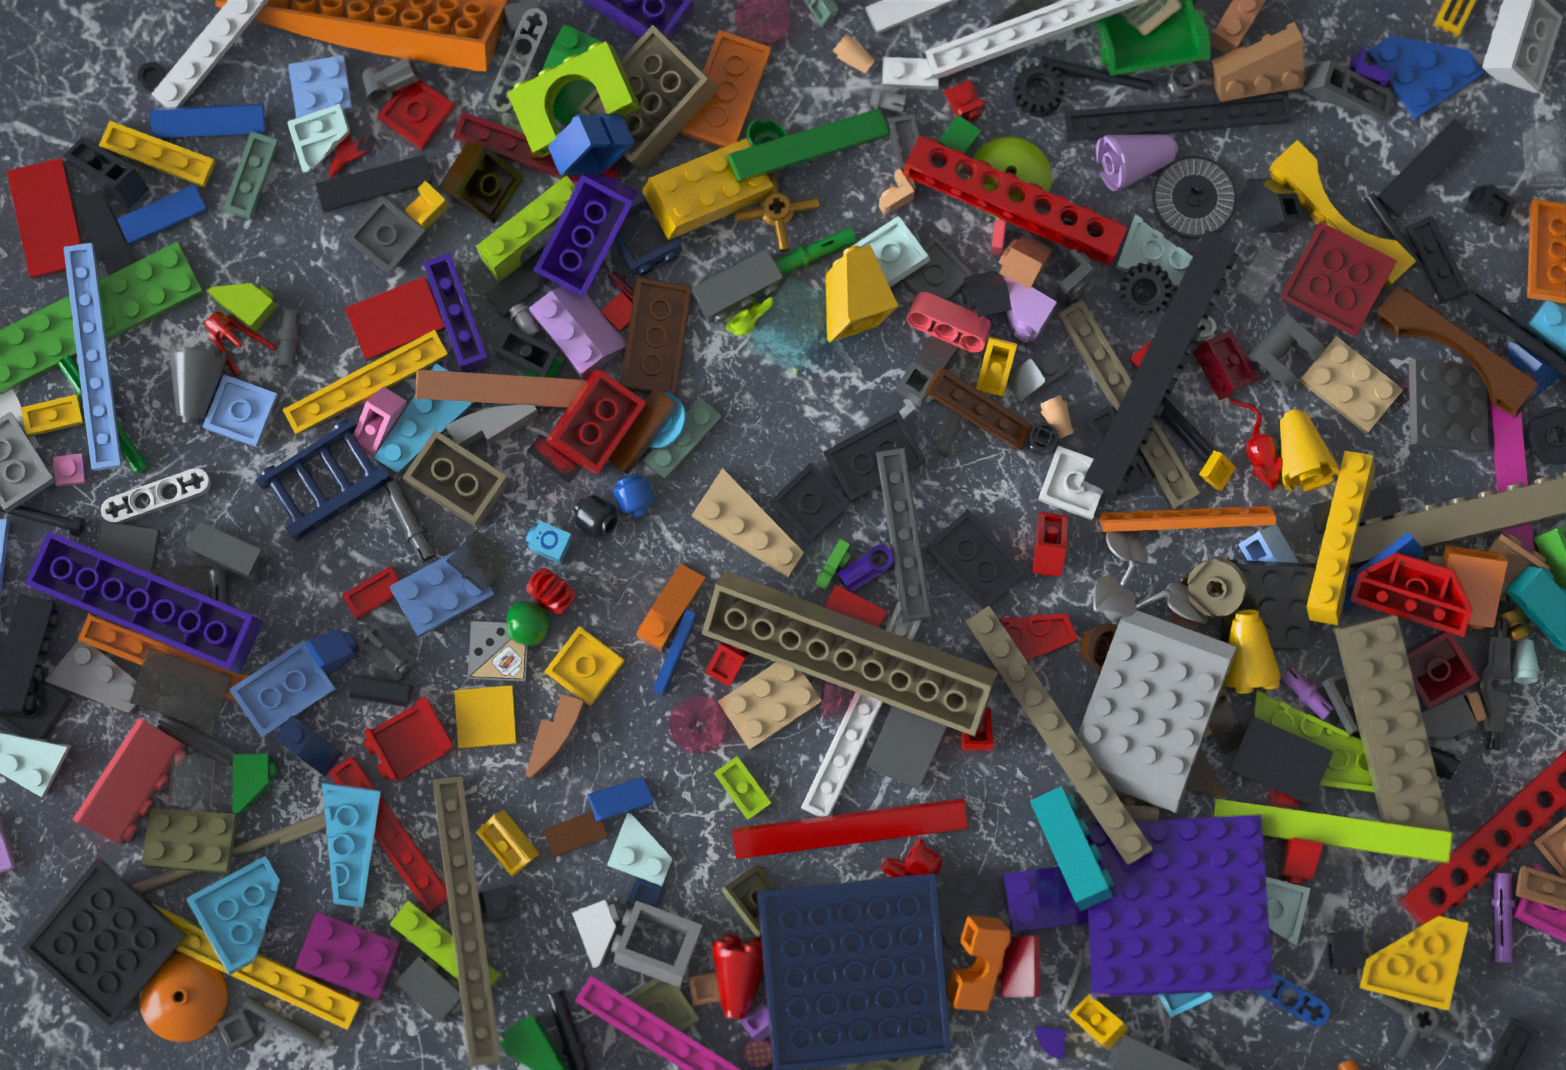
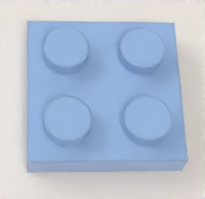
[288,55,353,118]
[203,375,279,448]

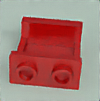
[363,696,456,784]

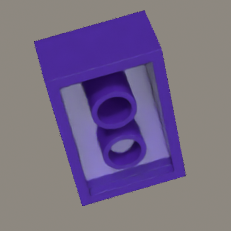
[1001,866,1089,934]

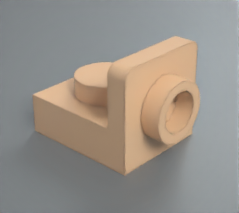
[879,169,916,216]

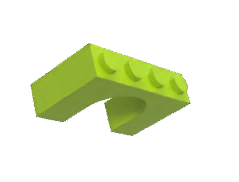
[507,42,641,158]
[476,176,575,283]

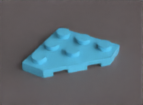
[186,856,280,976]

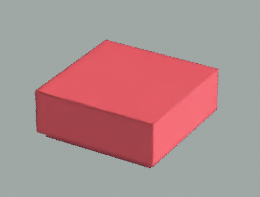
[990,220,1006,255]

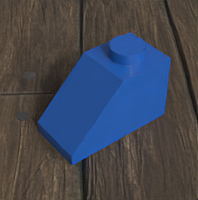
[304,629,358,675]

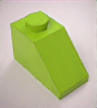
[207,283,277,333]

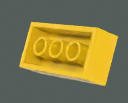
[642,138,773,240]

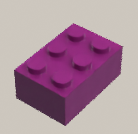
[295,912,404,1000]

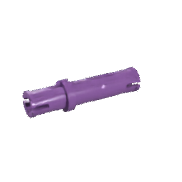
[1491,873,1515,962]

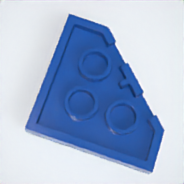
[1366,36,1485,120]

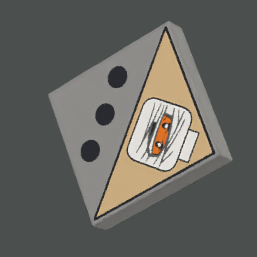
[468,621,528,682]

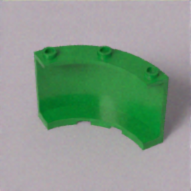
[1095,0,1211,76]

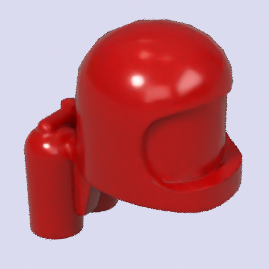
[881,838,942,877]

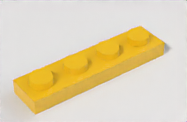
[99,121,216,188]

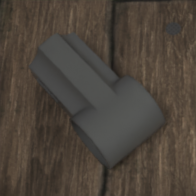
[362,57,421,104]

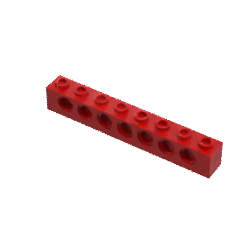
[903,135,1127,267]
[1398,750,1566,926]

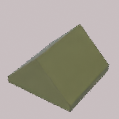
[721,864,777,938]

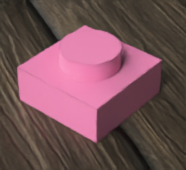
[53,453,87,487]

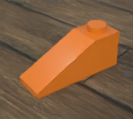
[636,564,706,653]

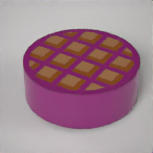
[744,1040,772,1069]

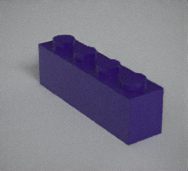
[423,253,490,373]

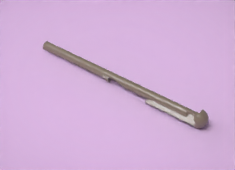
[131,812,327,894]

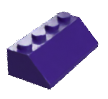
[533,173,639,297]

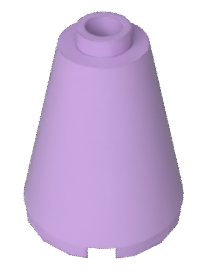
[1096,135,1178,191]

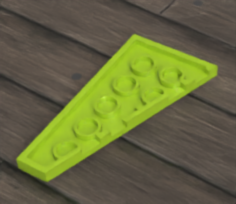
[1253,690,1374,793]

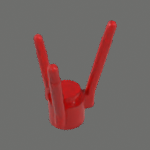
[204,311,276,376]

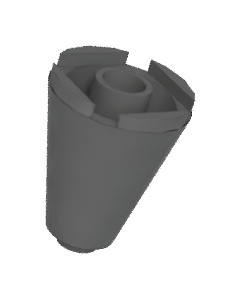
[169,345,228,424]

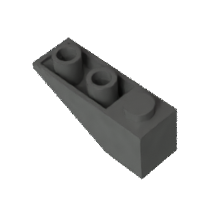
[896,336,959,407]

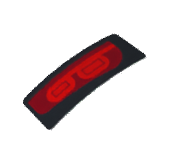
[527,435,582,483]

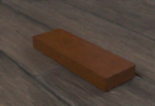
[608,388,678,474]

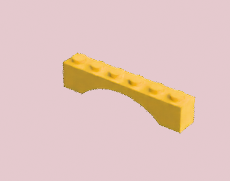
[1269,140,1416,290]
[1307,451,1375,625]

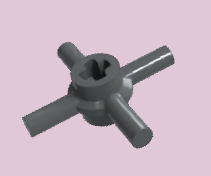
[1380,994,1464,1062]

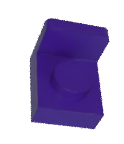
[1348,48,1391,87]

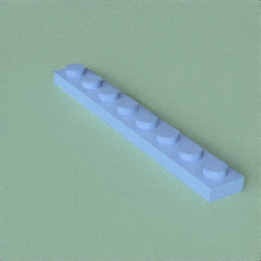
[63,243,123,471]

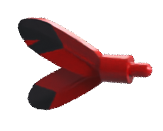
[328,124,377,178]

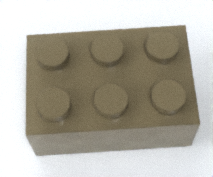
[403,430,510,529]

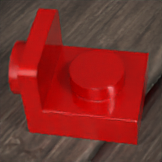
[944,79,985,122]
[704,642,750,687]

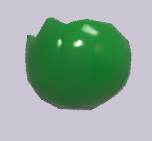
[746,118,788,146]
[506,601,550,646]

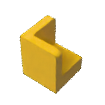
[405,181,449,230]

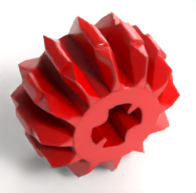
[526,568,576,615]

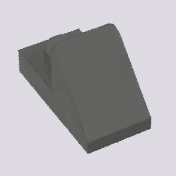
[1007,348,1069,403]

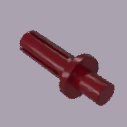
[608,271,634,301]

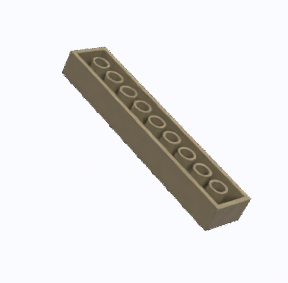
[702,571,998,736]

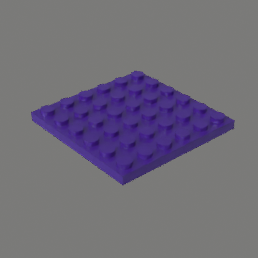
[1085,815,1274,997]

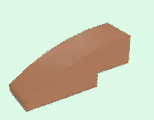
[525,694,585,779]

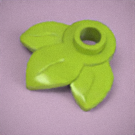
[725,297,773,336]

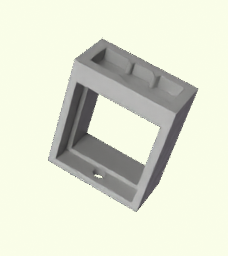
[611,901,702,987]

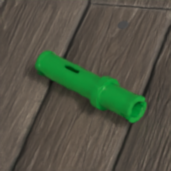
[773,226,857,275]

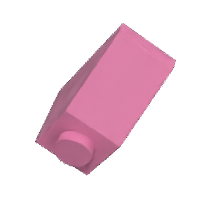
[354,387,407,458]

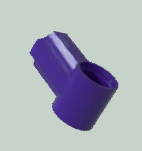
[837,545,893,593]

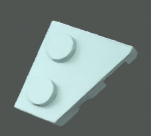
[287,104,351,174]
[607,812,673,886]

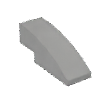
[445,404,539,448]

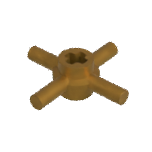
[734,171,820,252]

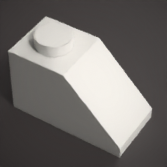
[572,900,620,969]

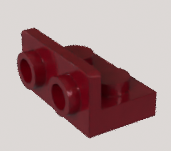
[1193,331,1259,400]

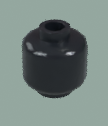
[574,495,618,537]

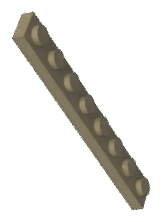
[1057,300,1200,509]

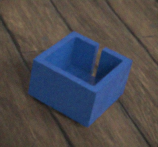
[548,113,635,176]

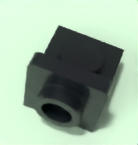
[1465,185,1517,227]

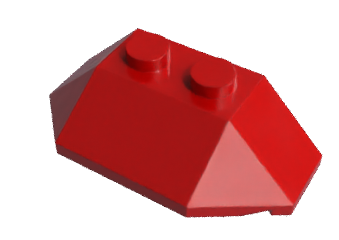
[1350,552,1473,637]

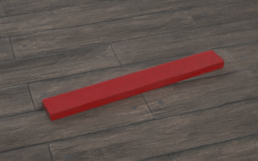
[732,798,967,859]

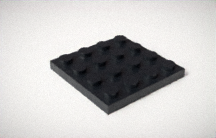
[22,858,188,1026]

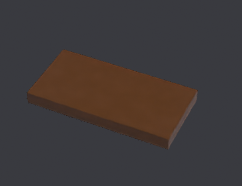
[620,276,693,397]

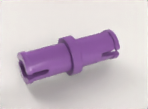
[1281,666,1335,720]

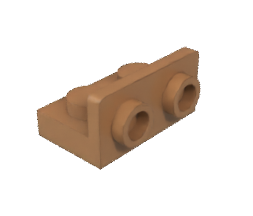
[1487,534,1550,585]

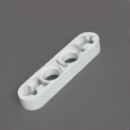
[101,468,211,524]

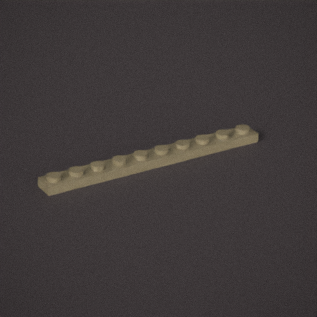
[965,606,1153,866]
[432,776,501,1067]

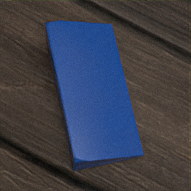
[587,777,654,822]

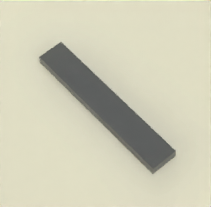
[876,448,932,623]

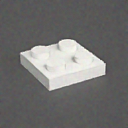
[1038,446,1101,520]

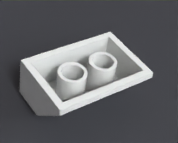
[1482,0,1563,93]

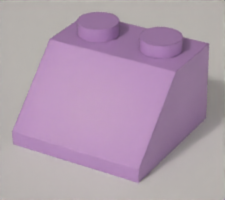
[1004,277,1057,344]

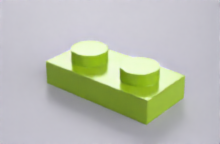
[714,756,772,821]

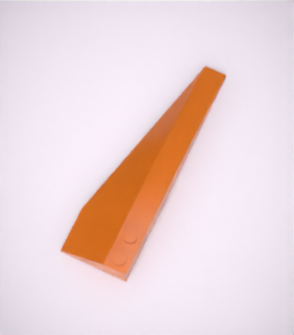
[216,0,509,72]

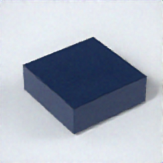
[626,877,664,908]

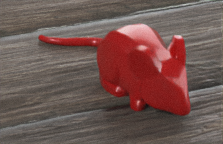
[1227,396,1282,490]

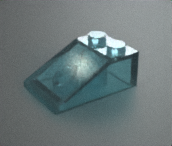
[748,276,827,376]

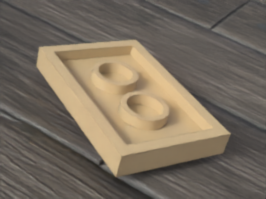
[1299,336,1403,434]
[718,662,822,750]

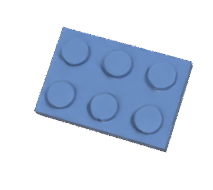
[390,545,494,638]
[229,641,335,738]

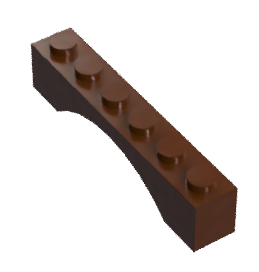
[1375,286,1538,419]

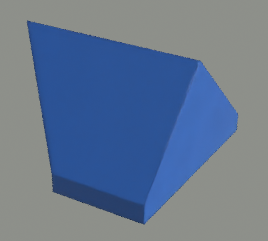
[1508,341,1563,401]

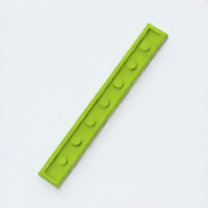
[1213,799,1453,863]

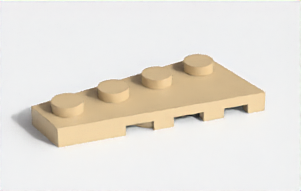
[692,468,804,578]

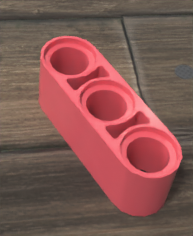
[907,292,992,352]

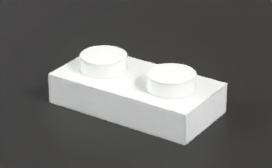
[882,57,938,90]

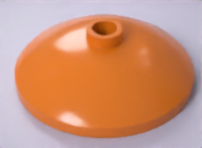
[139,953,228,1042]

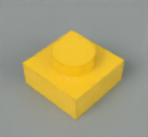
[1199,451,1236,491]

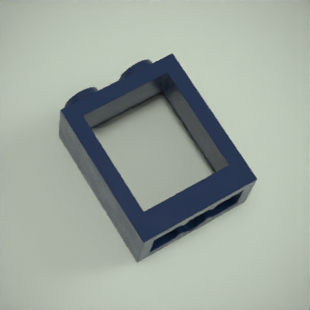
[614,190,683,277]

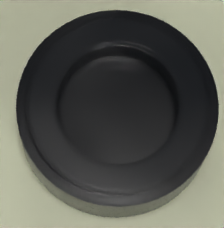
[137,62,167,92]

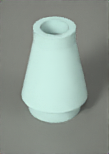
[1512,639,1540,684]

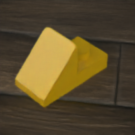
[976,337,1017,397]
[1069,994,1128,1050]

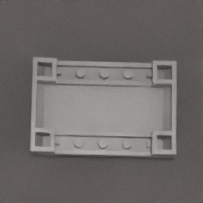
[1077,610,1238,813]

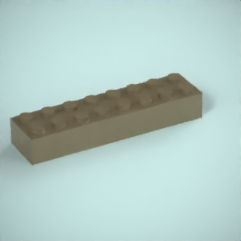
[1334,614,1454,859]

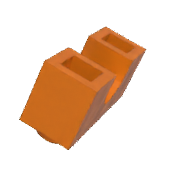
[946,915,1011,1011]

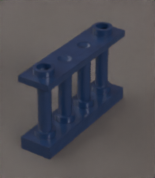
[256,419,393,542]

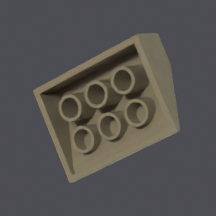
[577,25,720,171]

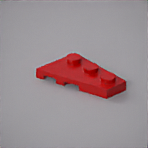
[994,613,1078,674]

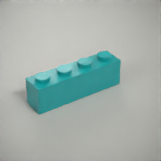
[1030,786,1114,911]

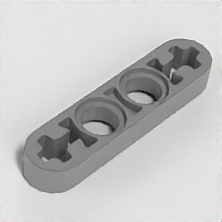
[489,8,548,112]

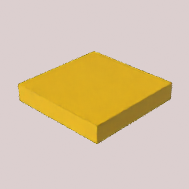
[544,626,626,707]
[454,685,517,749]

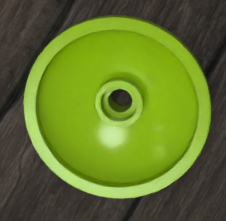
[967,137,1052,218]

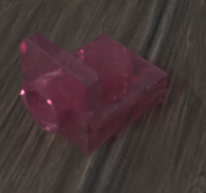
[820,681,853,719]

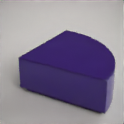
[1035,1027,1065,1059]

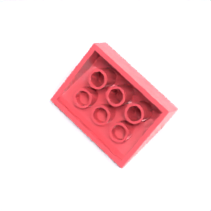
[73,718,186,844]

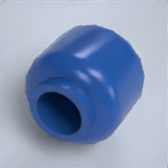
[613,473,655,518]

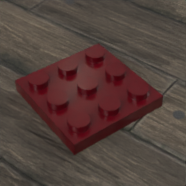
[1280,222,1397,337]

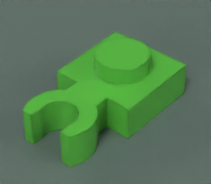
[816,539,852,590]

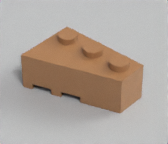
[1212,22,1304,102]

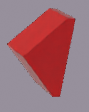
[961,708,994,753]

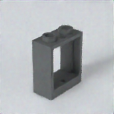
[185,521,271,584]

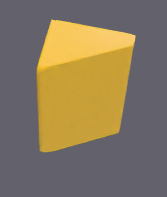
[476,810,539,877]

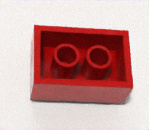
[545,369,646,474]

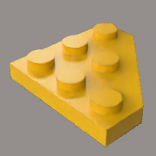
[1359,916,1469,1011]

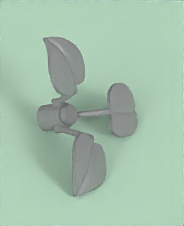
[1093,531,1208,624]

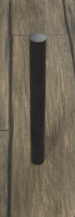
[1040,56,1151,91]

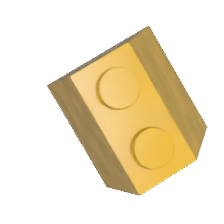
[826,245,898,343]

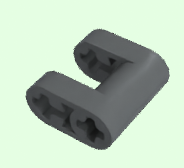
[1247,315,1325,392]

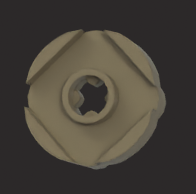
[1187,557,1248,617]

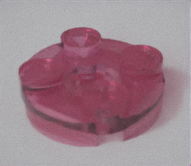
[735,0,790,46]
[669,695,727,754]

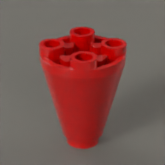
[712,934,764,1019]

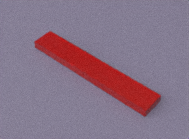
[328,755,448,915]

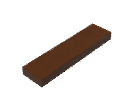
[925,367,1033,451]

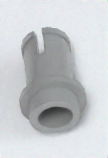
[869,87,906,113]
[509,302,542,338]

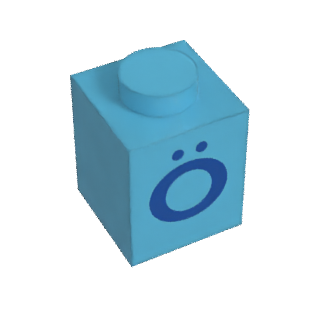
[526,520,573,564]

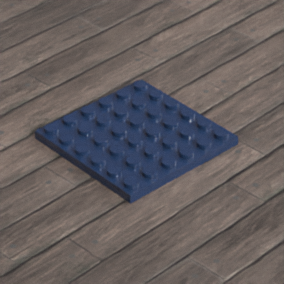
[757,873,951,1070]

